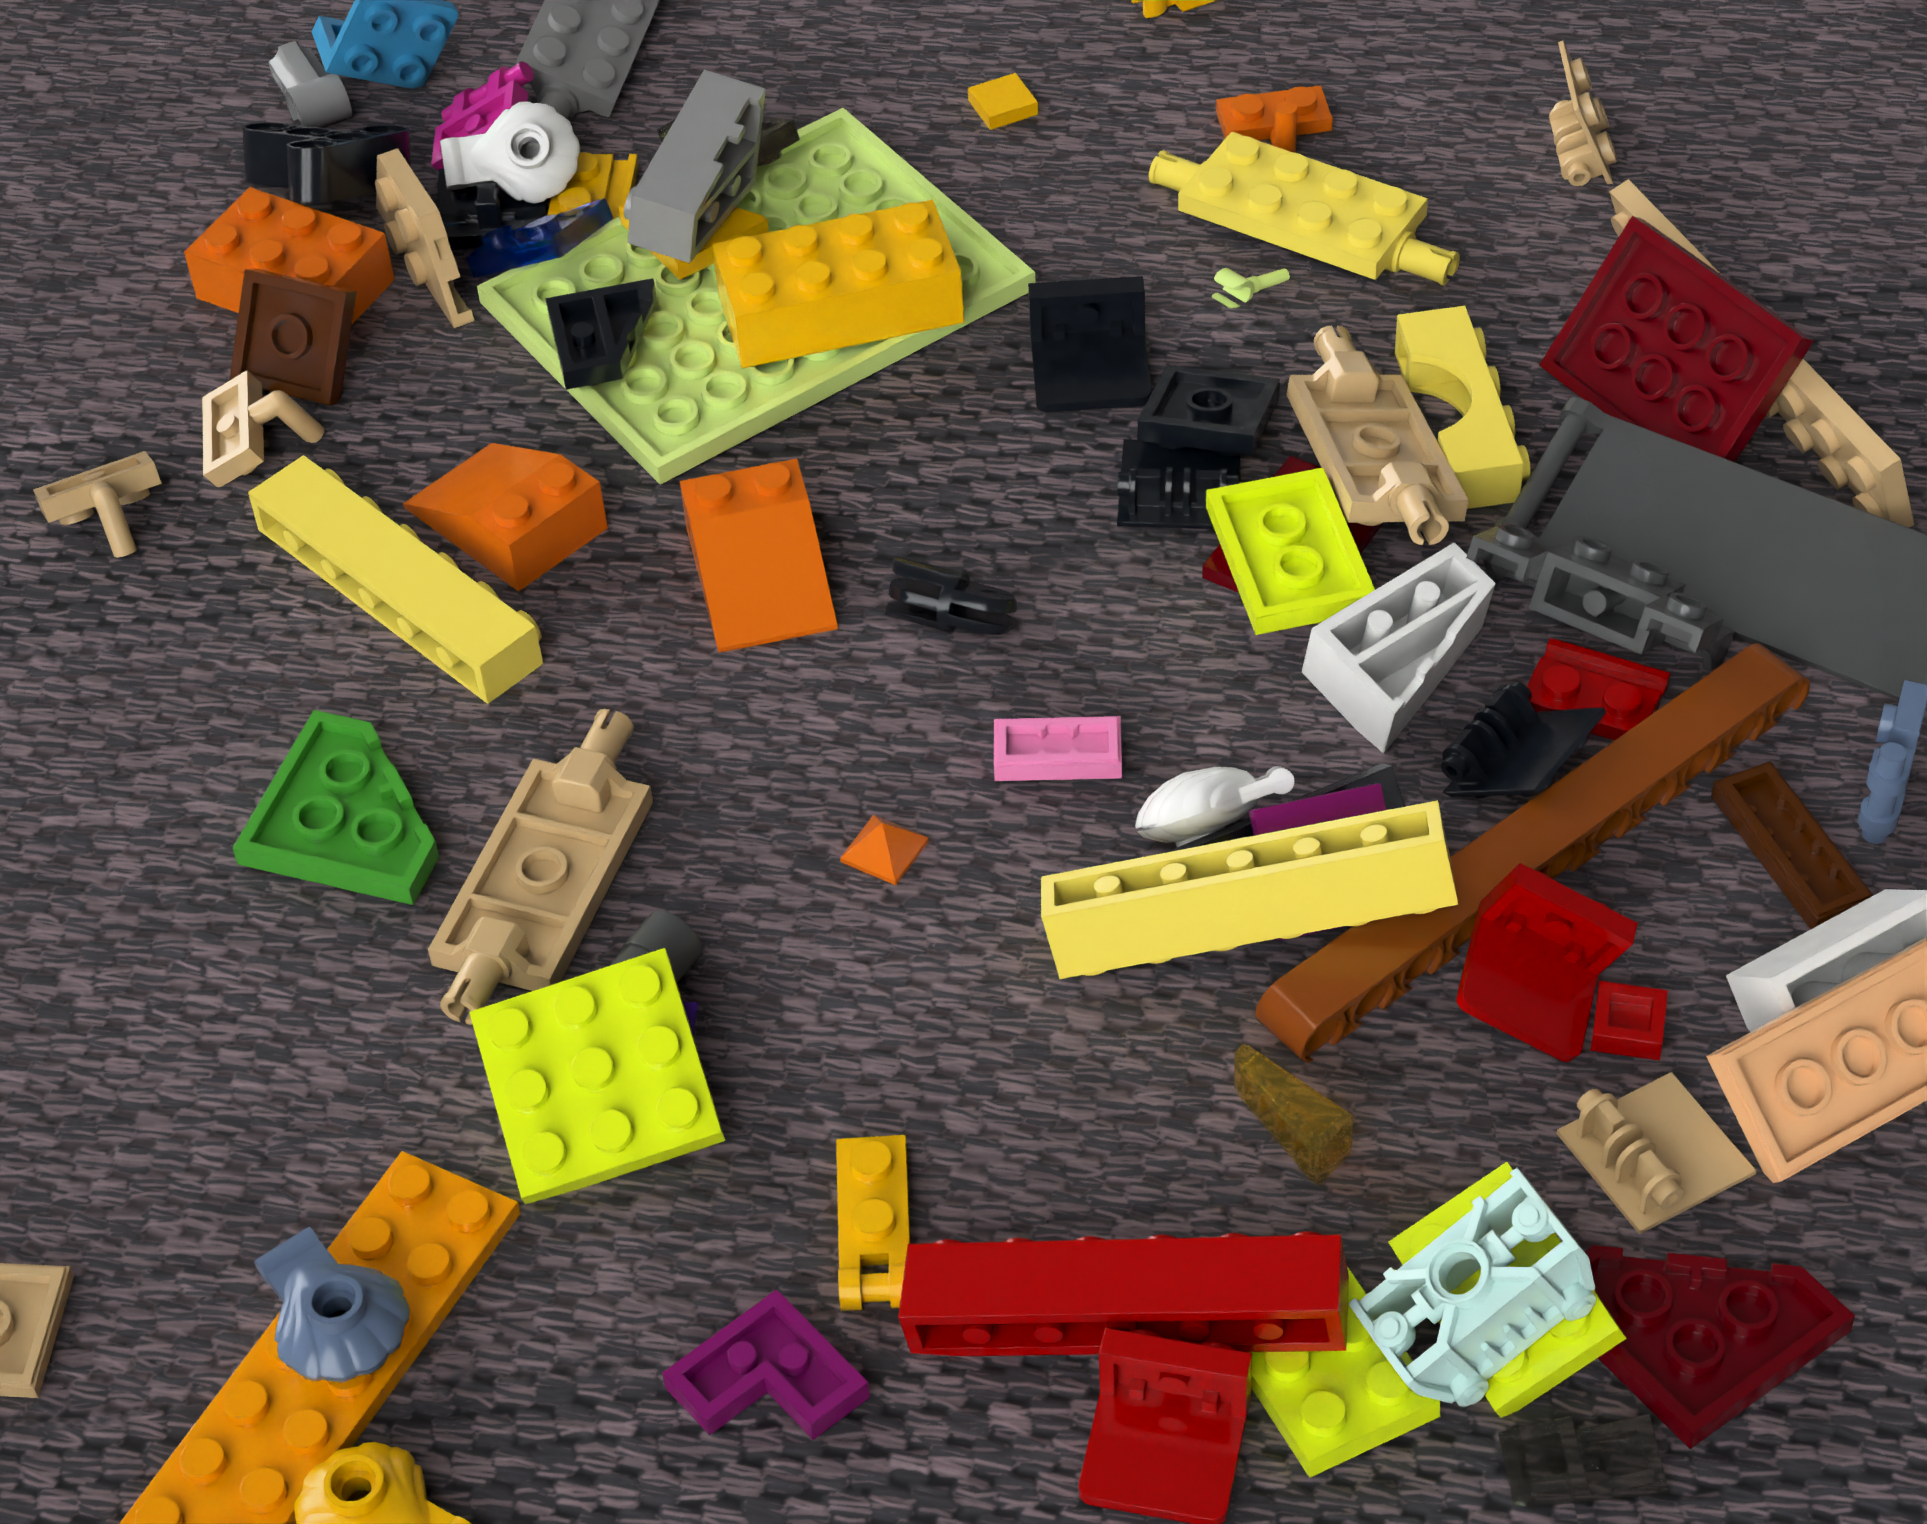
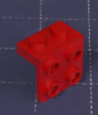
[1456,863,1638,1062]
[1078,1328,1252,1524]

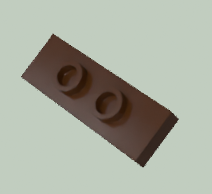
[1711,761,1874,929]

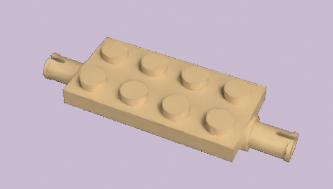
[1286,325,1469,545]
[428,709,653,1025]

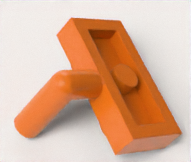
[1216,85,1333,153]

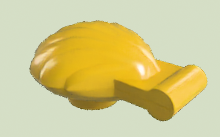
[293,1442,471,1524]

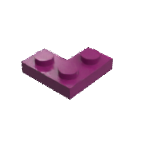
[662,1289,870,1440]

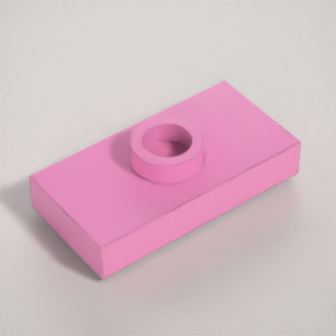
[994,716,1122,781]

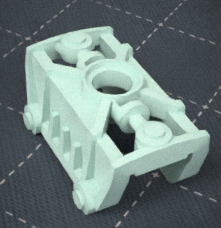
[1348,1168,1596,1407]

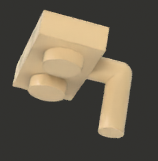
[202,370,324,487]
[33,451,162,558]

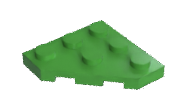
[232,710,439,905]

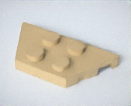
[375,148,475,328]

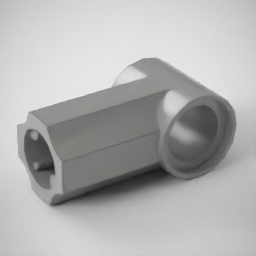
[269,41,352,128]

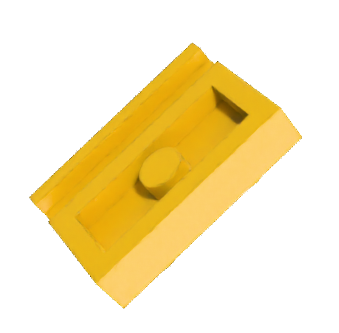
[545,152,639,236]

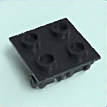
[1117,439,1241,529]
[1441,682,1607,798]

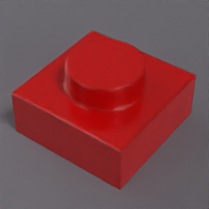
[1590,981,1668,1061]

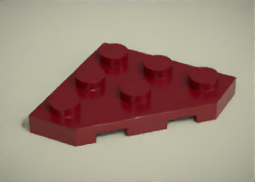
[1584,1245,1855,1449]

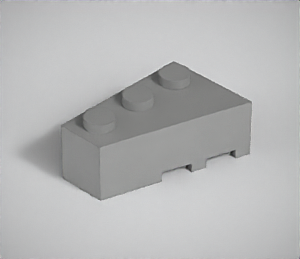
[624,69,766,263]

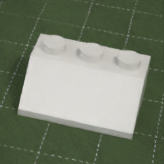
[1726,889,1927,1032]

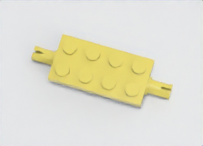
[1149,132,1460,286]

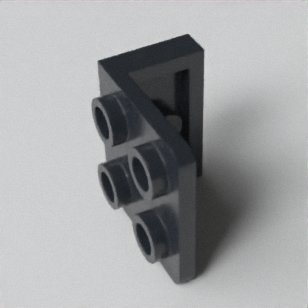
[1028,276,1152,412]

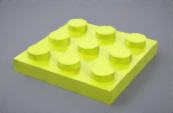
[469,948,725,1204]

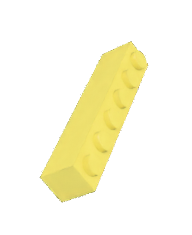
[248,455,543,704]
[1041,800,1458,979]

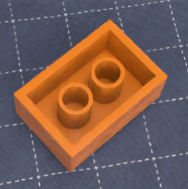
[184,187,395,324]

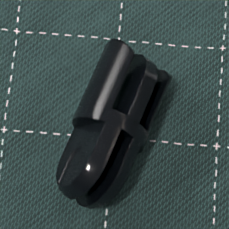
[885,556,1017,635]

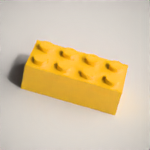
[712,199,964,368]

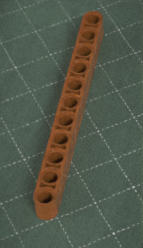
[1255,643,1810,1063]

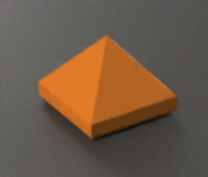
[840,815,929,885]

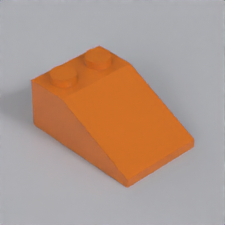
[403,443,608,592]
[679,458,838,653]

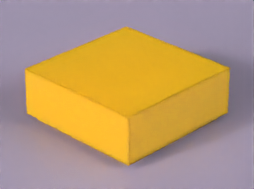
[968,73,1038,130]

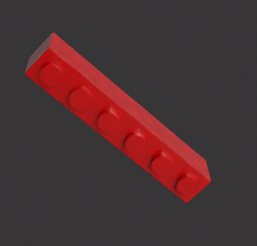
[898,1231,1349,1356]

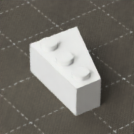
[1302,542,1496,754]

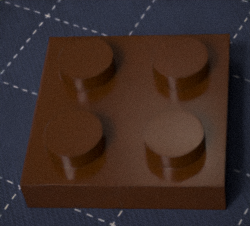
[229,269,357,405]

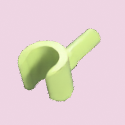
[1212,268,1290,308]

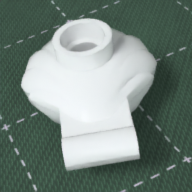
[440,102,580,204]
[1135,766,1294,847]

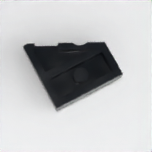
[545,278,657,390]

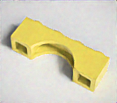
[1395,306,1530,509]

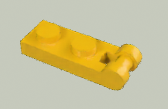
[836,1135,910,1311]

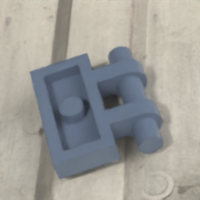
[1858,680,1927,844]

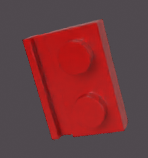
[1527,638,1671,740]

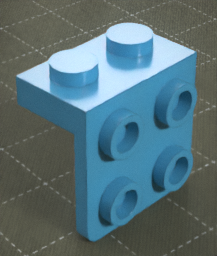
[311,0,458,89]

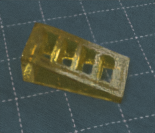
[1234,1044,1353,1186]

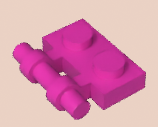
[431,61,534,171]

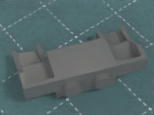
[1466,524,1735,671]

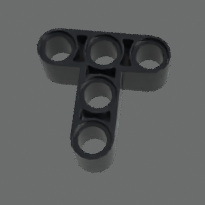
[242,122,411,204]

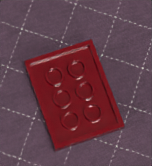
[1539,216,1814,462]

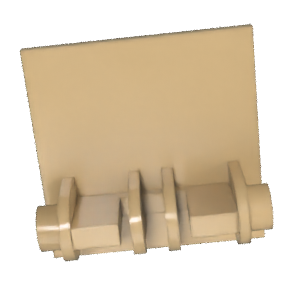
[1549,41,1618,186]
[1556,1072,1756,1235]

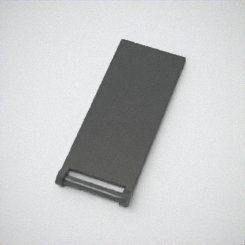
[1493,397,1927,711]

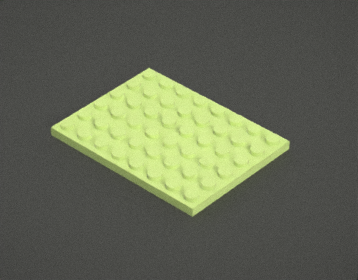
[477,108,1036,485]

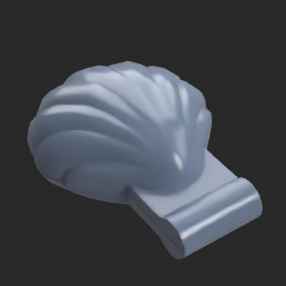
[254,1227,410,1383]

